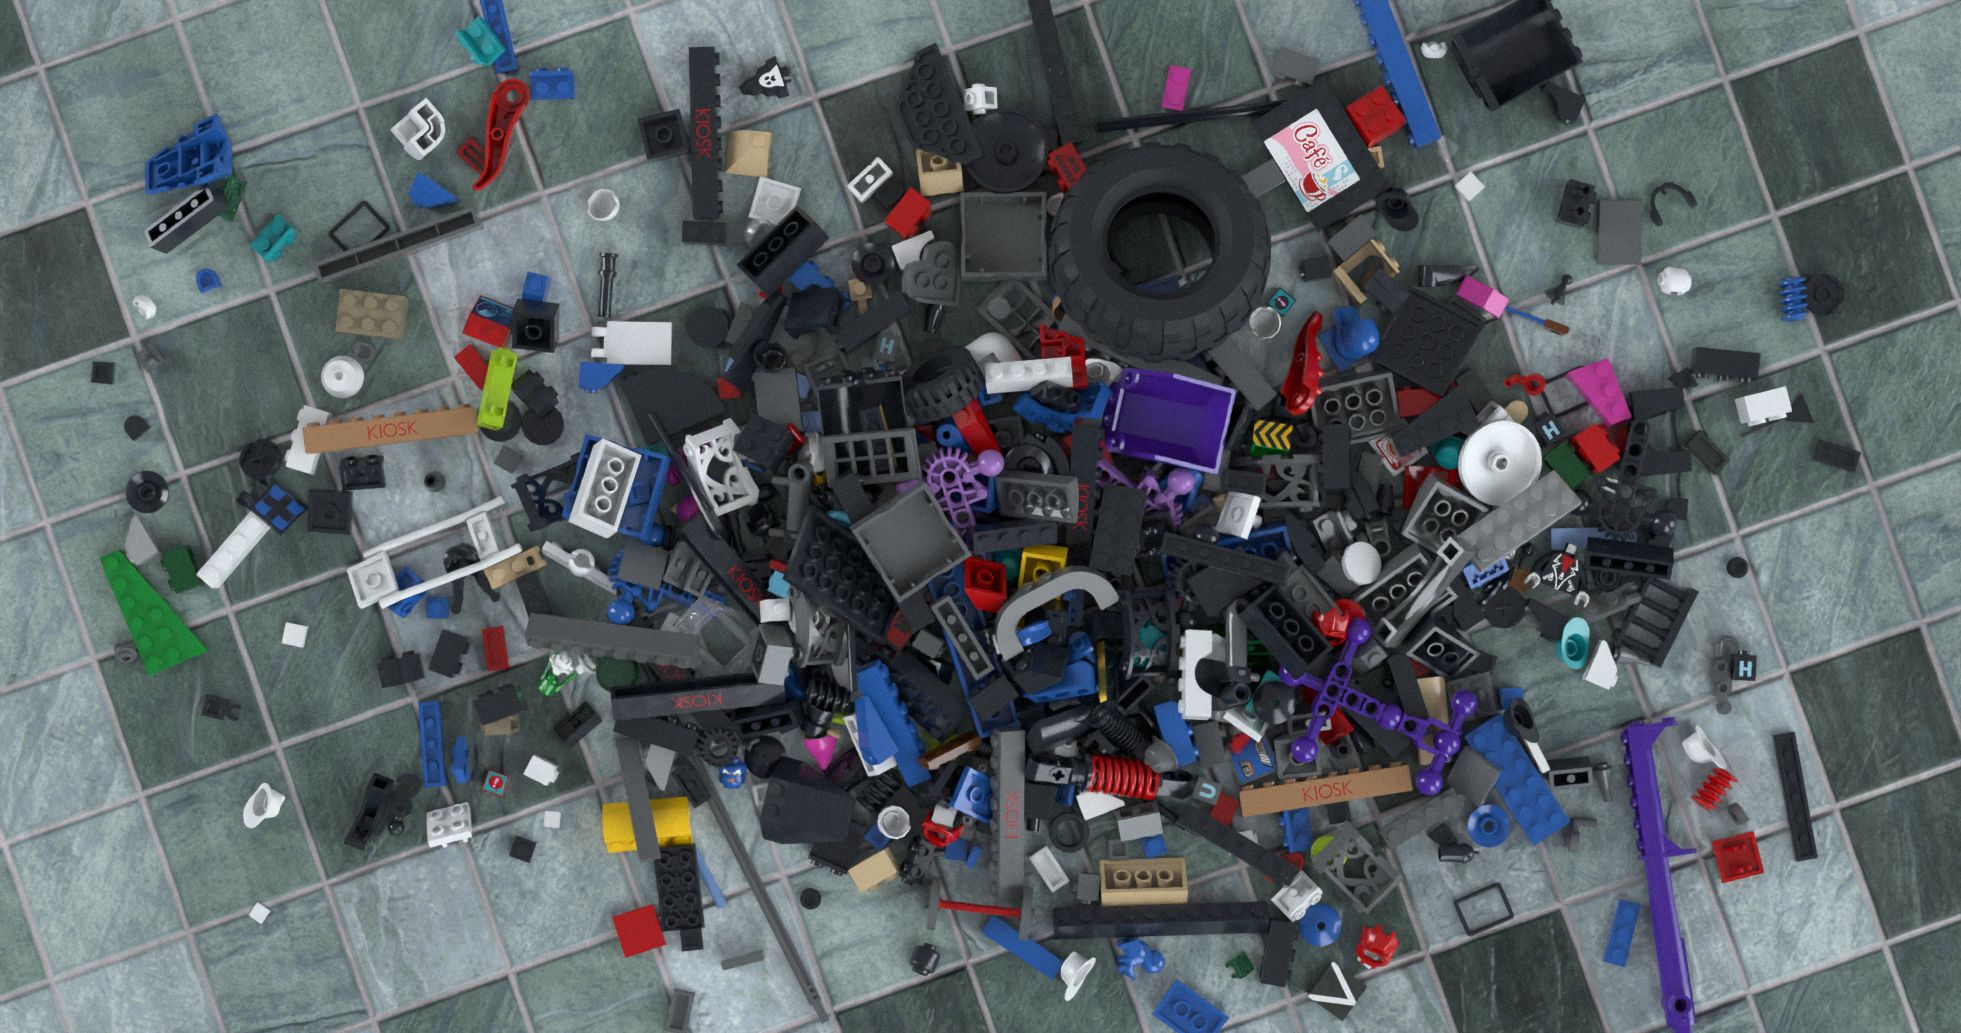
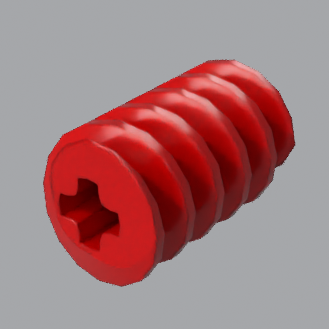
[1691,767,1738,813]

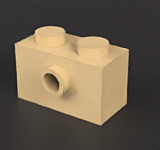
[848,847,900,893]

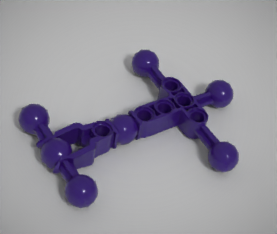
[1279,617,1478,795]

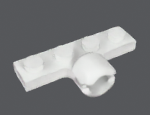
[542,541,619,595]

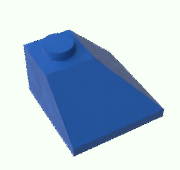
[408,172,460,210]

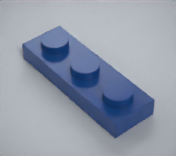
[1603,899,1641,967]

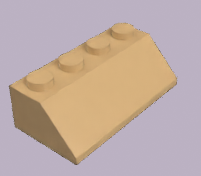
[1100,858,1188,906]

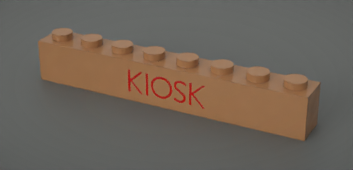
[302,404,479,455]
[1238,761,1413,817]

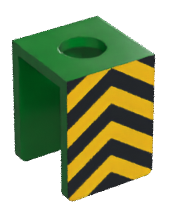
[1249,420,1292,458]

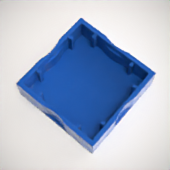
[562,434,672,542]

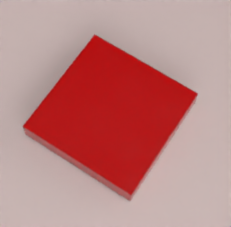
[612,904,667,958]

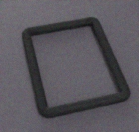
[329,201,389,252]
[1538,366,1589,418]
[1454,883,1514,936]

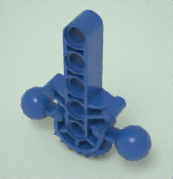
[607,522,727,625]

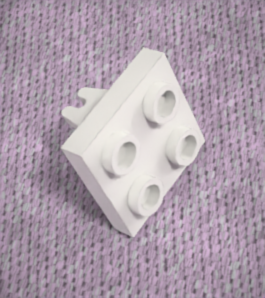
[426,802,472,848]

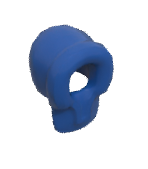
[1333,306,1379,360]

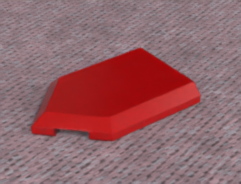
[1302,685,1354,746]

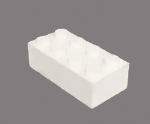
[568,439,641,538]

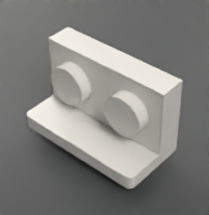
[1271,870,1323,922]

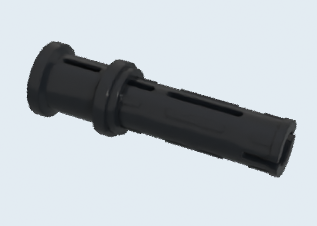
[597,253,618,318]

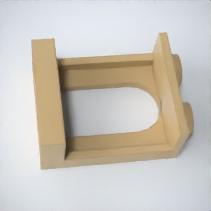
[1331,239,1400,305]

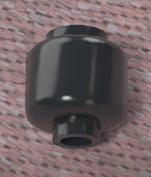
[909,943,940,976]

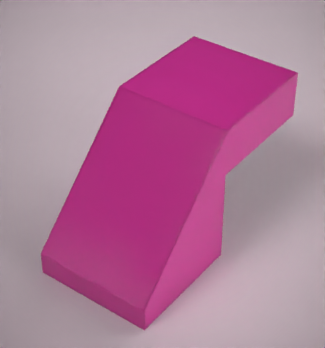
[1456,276,1509,318]

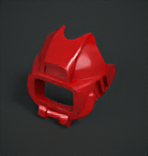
[1311,608,1350,646]
[922,811,965,847]
[1356,925,1399,969]

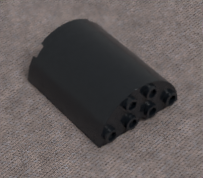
[1451,0,1583,112]
[815,367,909,476]

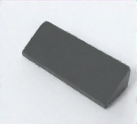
[1241,159,1286,198]

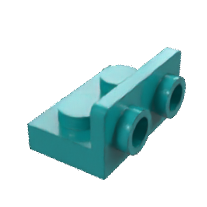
[455,17,506,66]
[250,214,298,263]

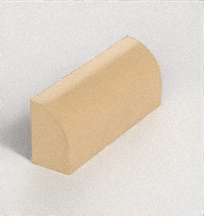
[1416,676,1453,765]

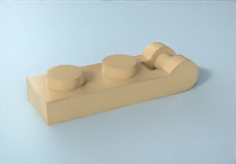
[484,546,547,590]

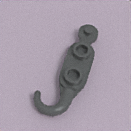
[1710,635,1740,715]

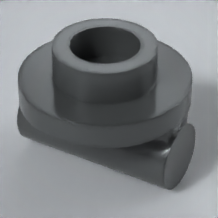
[114,643,138,663]

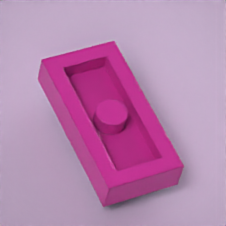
[1161,65,1191,111]

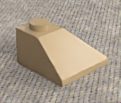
[725,130,772,178]

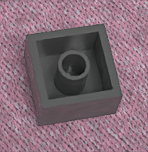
[750,624,795,685]

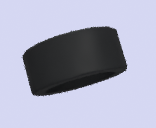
[1049,812,1090,853]

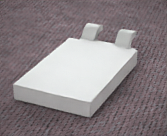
[591,321,672,365]

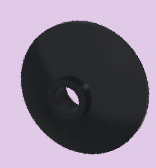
[851,243,894,285]
[126,471,169,514]
[1253,681,1296,724]
[744,736,787,779]

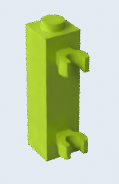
[476,347,518,431]

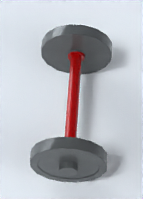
[925,876,1035,942]

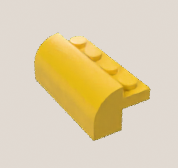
[602,796,693,853]

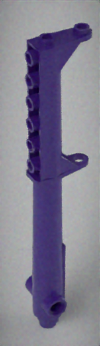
[1620,717,1697,1033]

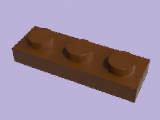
[917,732,982,770]

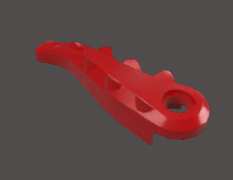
[472,79,530,191]
[1280,311,1324,416]

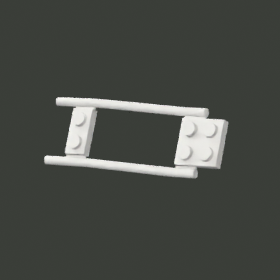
[346,495,523,609]

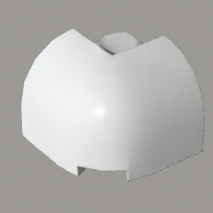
[391,98,445,160]
[964,332,1023,380]

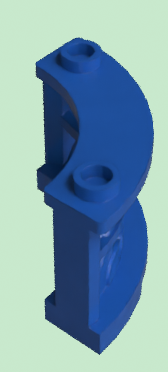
[1012,381,1114,434]

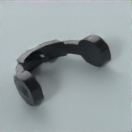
[1649,182,1697,227]

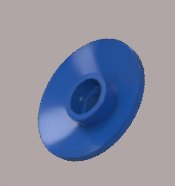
[1467,805,1511,848]
[1299,903,1342,946]

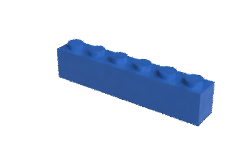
[857,659,935,787]

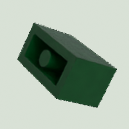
[1542,441,1591,490]
[160,545,205,594]

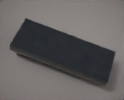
[1025,699,1109,756]

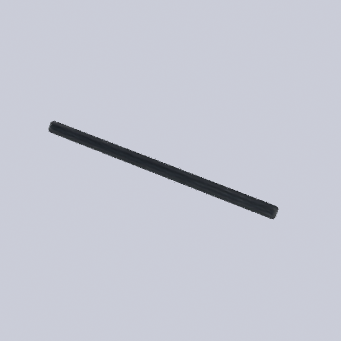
[1097,99,1289,132]

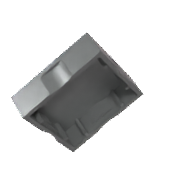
[961,192,1047,282]
[849,480,971,603]

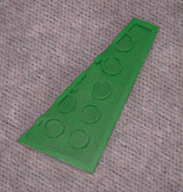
[99,550,210,676]

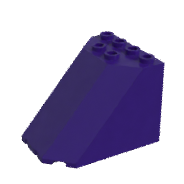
[1101,367,1236,474]

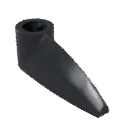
[1418,265,1479,287]

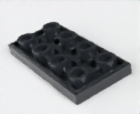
[654,843,705,932]

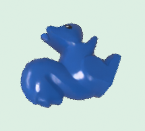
[1117,937,1165,981]

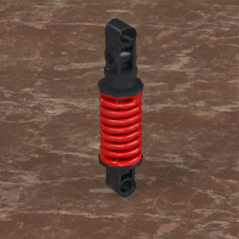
[1024,752,1193,802]

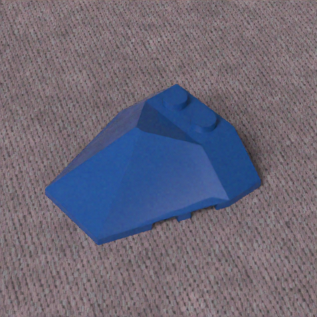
[145,114,232,195]

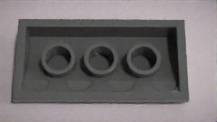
[995,470,1079,523]

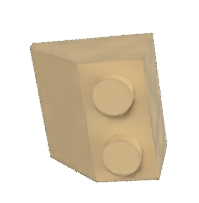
[916,150,964,196]

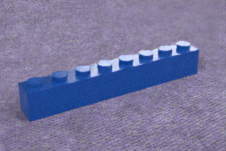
[1353,0,1441,149]

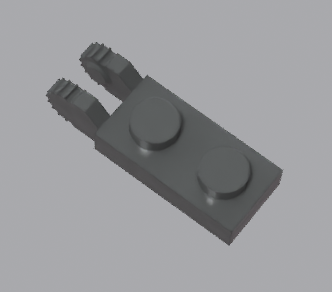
[1579,582,1642,624]

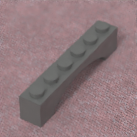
[1371,536,1476,648]

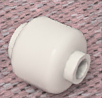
[1658,266,1692,296]

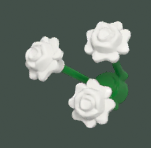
[538,651,598,696]

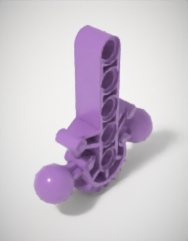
[895,446,1004,560]
[1098,458,1195,532]

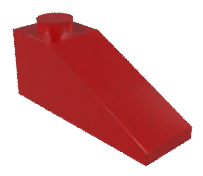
[952,399,1004,457]

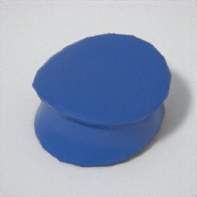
[1016,620,1052,646]

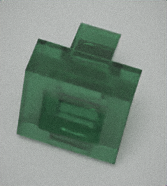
[1225,951,1254,979]

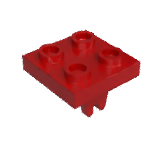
[1711,831,1764,883]

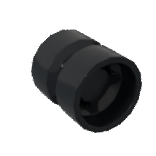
[800,699,836,738]

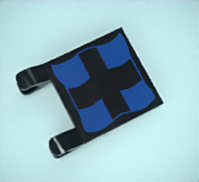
[236,476,308,536]

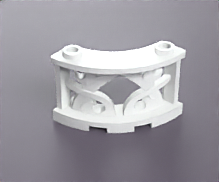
[683,418,759,516]

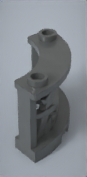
[1230,455,1320,512]
[787,585,847,668]
[1310,820,1404,915]

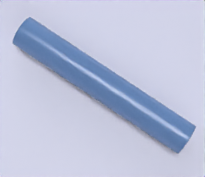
[696,847,727,908]

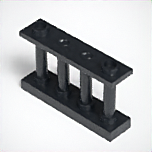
[1611,576,1699,668]

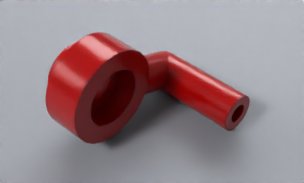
[1504,373,1546,396]
[785,423,806,456]

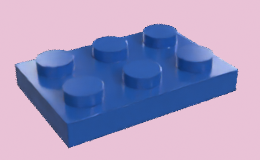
[949,766,992,825]
[1152,979,1229,1033]

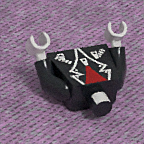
[1524,543,1589,607]

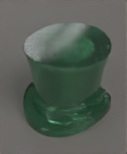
[596,656,639,692]

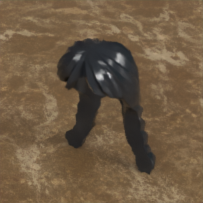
[443,543,501,615]

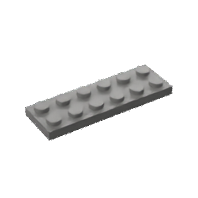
[1456,470,1582,573]

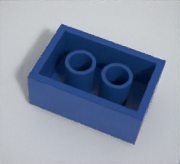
[1152,700,1199,767]

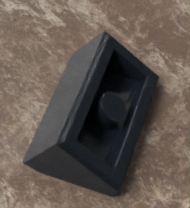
[553,701,602,748]

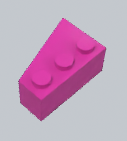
[1565,358,1632,429]

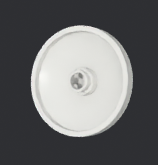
[1458,420,1542,506]

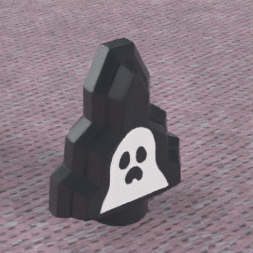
[739,56,792,99]

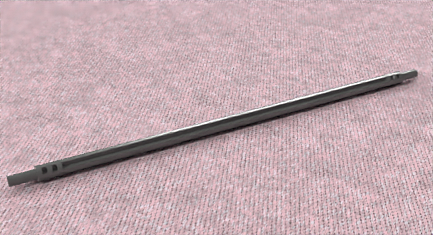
[640,662,829,1024]

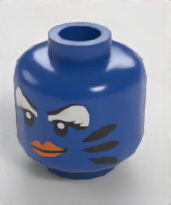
[718,756,747,789]

